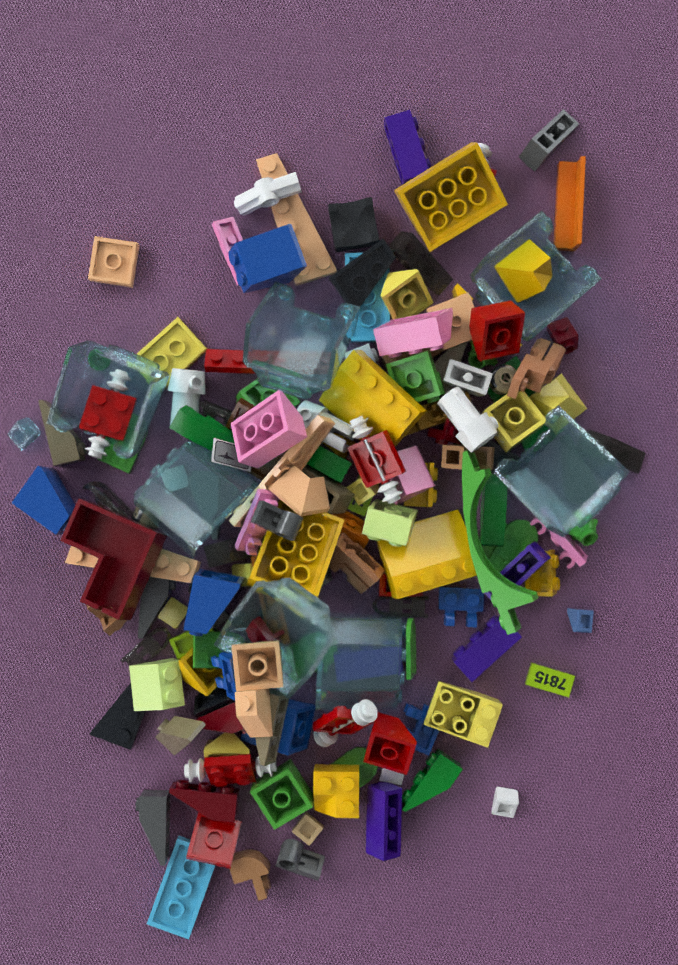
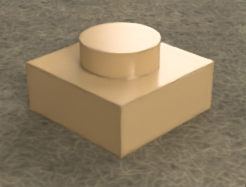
[292,812,324,846]

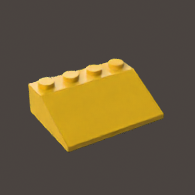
[394,142,508,252]
[319,350,427,446]
[246,499,345,604]
[376,510,477,599]

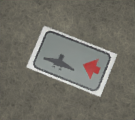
[211,438,251,472]

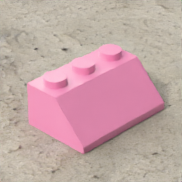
[373,308,453,358]
[231,390,307,468]

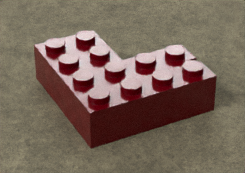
[60,498,168,620]

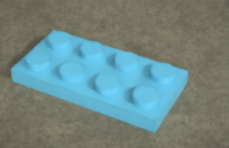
[345,253,390,342]
[147,836,215,939]

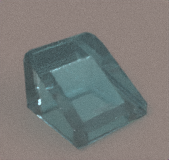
[7,417,41,451]

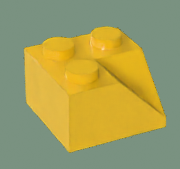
[313,764,359,818]

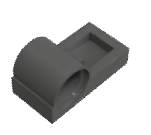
[251,500,303,541]
[275,839,325,881]

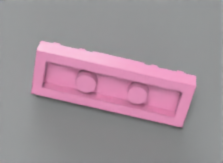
[212,217,243,285]
[234,489,279,556]
[530,505,587,569]

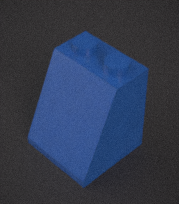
[228,224,307,293]
[12,466,75,535]
[183,569,245,636]
[241,699,316,756]

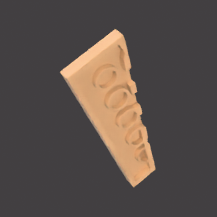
[256,153,337,286]
[229,415,335,527]
[65,546,201,583]

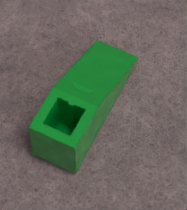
[402,748,463,812]

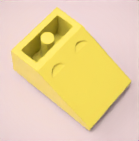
[423,681,503,748]

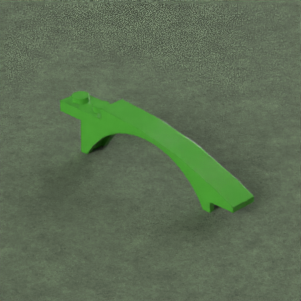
[462,450,539,635]

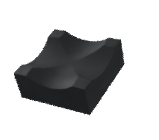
[328,197,379,253]

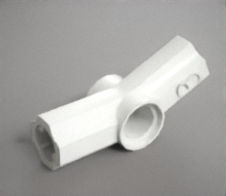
[234,172,302,216]

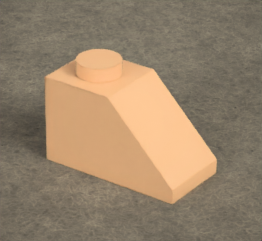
[235,689,273,738]

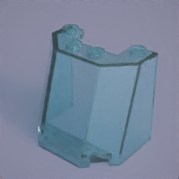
[470,211,602,342]
[243,282,360,400]
[46,340,170,459]
[493,405,629,537]
[134,440,259,558]
[214,578,336,699]
[315,612,406,710]

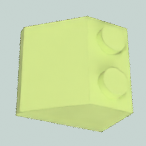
[362,499,418,547]
[129,658,185,711]

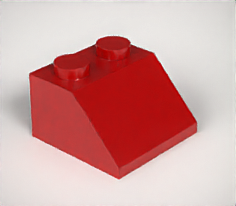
[469,300,525,361]
[363,712,417,775]

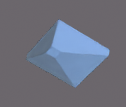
[567,608,594,633]

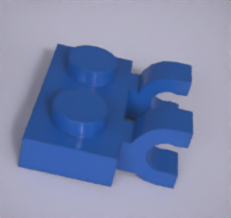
[438,587,484,627]
[211,651,238,700]
[403,703,439,755]

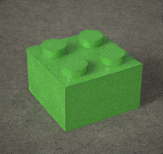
[250,759,314,830]

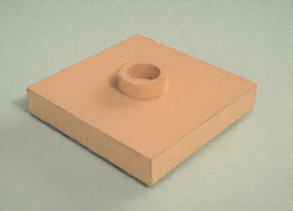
[88,236,140,288]
[426,292,475,351]

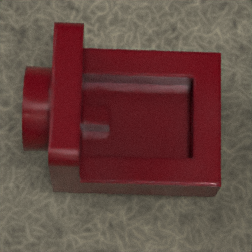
[547,317,579,354]
[427,418,461,445]
[245,616,285,644]

